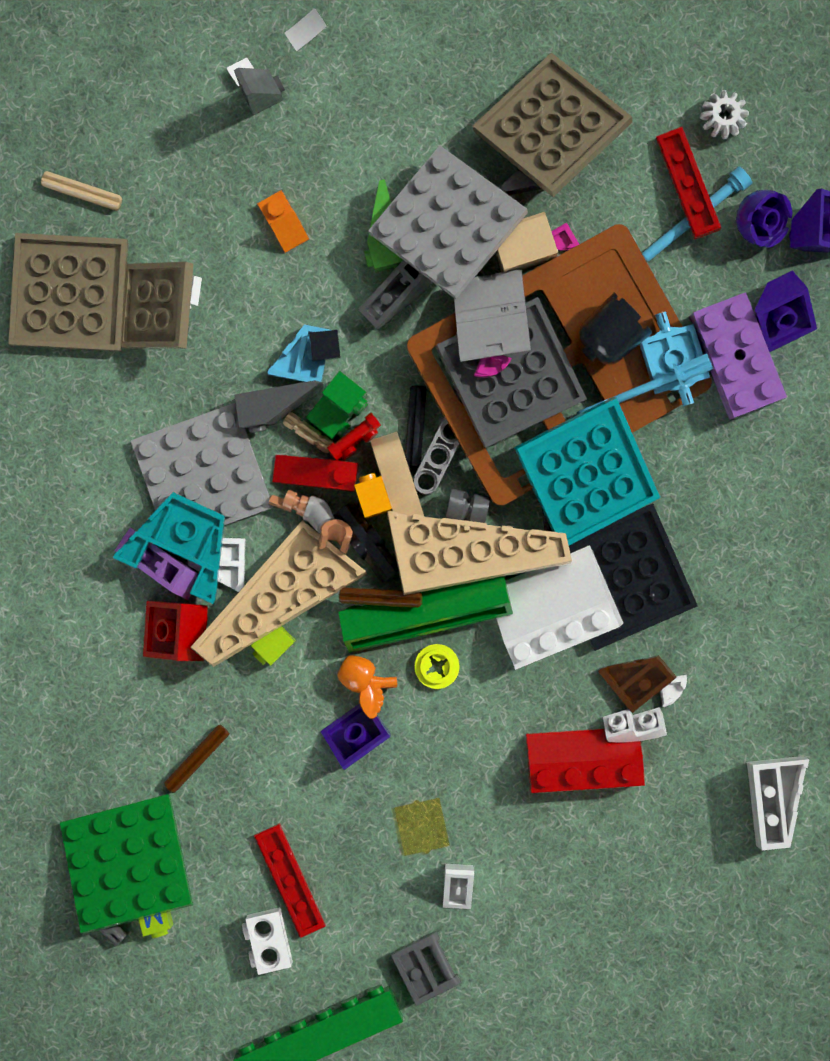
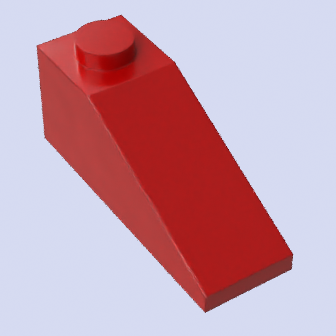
[272,454,359,492]

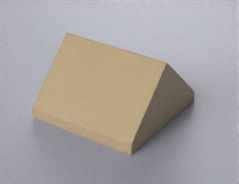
[496,212,558,272]

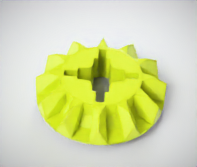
[415,644,459,689]

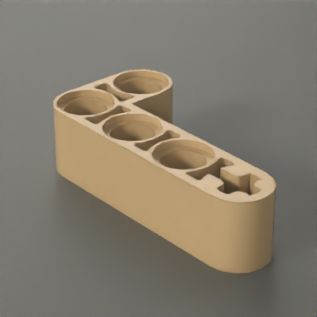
[371,432,424,515]

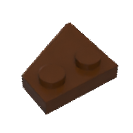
[598,655,676,713]

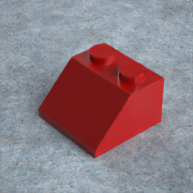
[143,601,208,661]

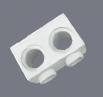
[242,907,293,975]

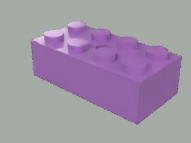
[689,292,787,420]

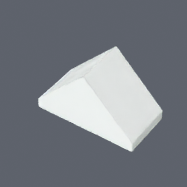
[443,864,474,909]

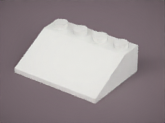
[496,545,623,670]

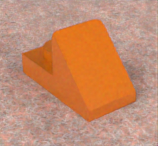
[257,190,309,253]

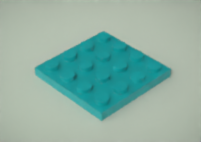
[514,397,660,545]

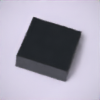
[309,330,341,362]

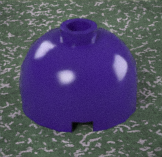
[736,190,793,247]

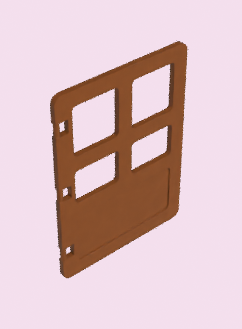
[407,224,712,505]

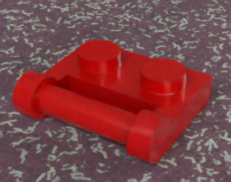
[327,412,381,460]

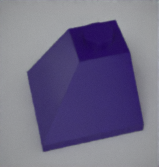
[789,188,830,253]
[755,270,817,352]

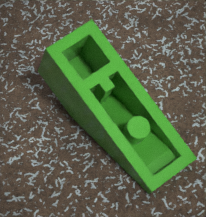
[364,179,403,273]

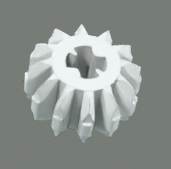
[700,90,749,139]

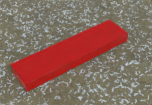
[656,127,721,240]
[254,823,326,938]

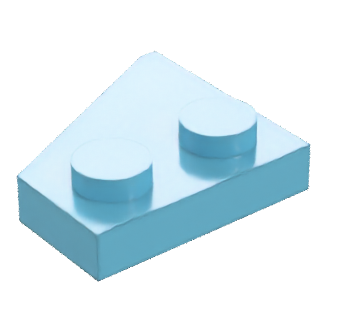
[268,325,329,382]

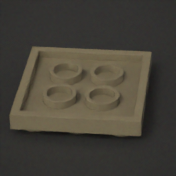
[121,262,193,349]

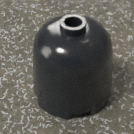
[579,292,652,365]

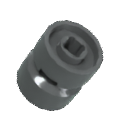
[445,489,490,523]

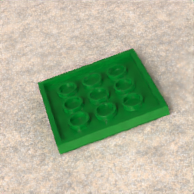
[60,794,193,934]

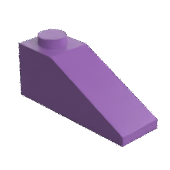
[115,528,199,600]

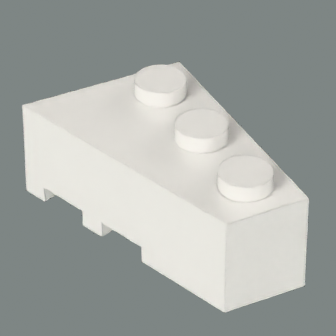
[747,756,809,850]

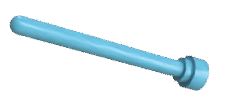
[642,166,753,262]

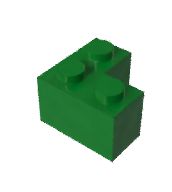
[306,371,368,440]

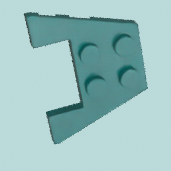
[113,492,225,604]

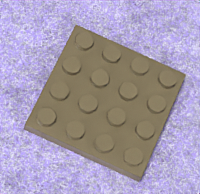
[473,53,632,197]
[8,233,128,352]

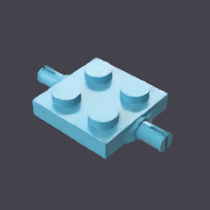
[639,312,710,406]

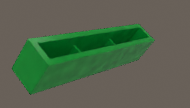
[338,576,513,653]
[233,984,403,1061]

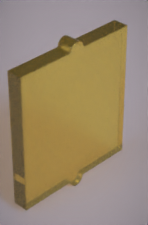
[394,798,450,856]

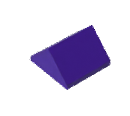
[320,703,391,770]

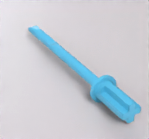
[576,354,713,415]

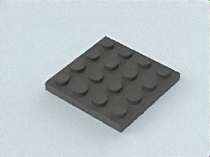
[435,297,587,449]

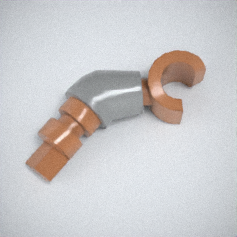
[268,490,352,554]

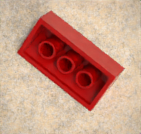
[526,729,645,793]

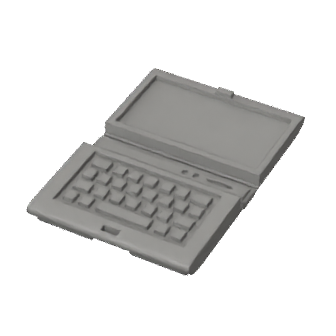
[454,270,531,362]

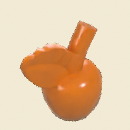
[337,655,397,719]

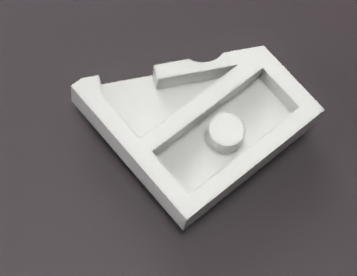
[188,538,246,592]

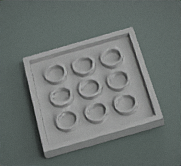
[368,145,528,299]
[131,403,274,526]

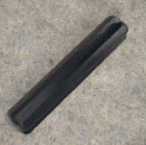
[405,385,426,468]

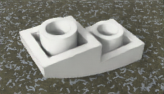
[603,707,667,742]

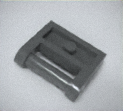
[391,931,461,1006]

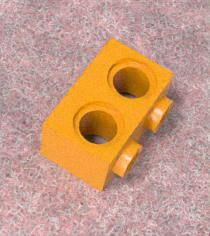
[354,473,393,519]

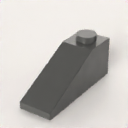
[234,67,285,115]
[358,260,433,329]
[234,380,323,433]

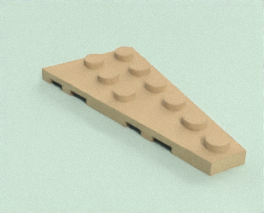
[387,511,572,595]
[191,520,367,667]

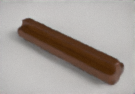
[339,588,422,608]
[164,725,229,793]

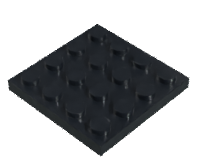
[569,503,698,651]

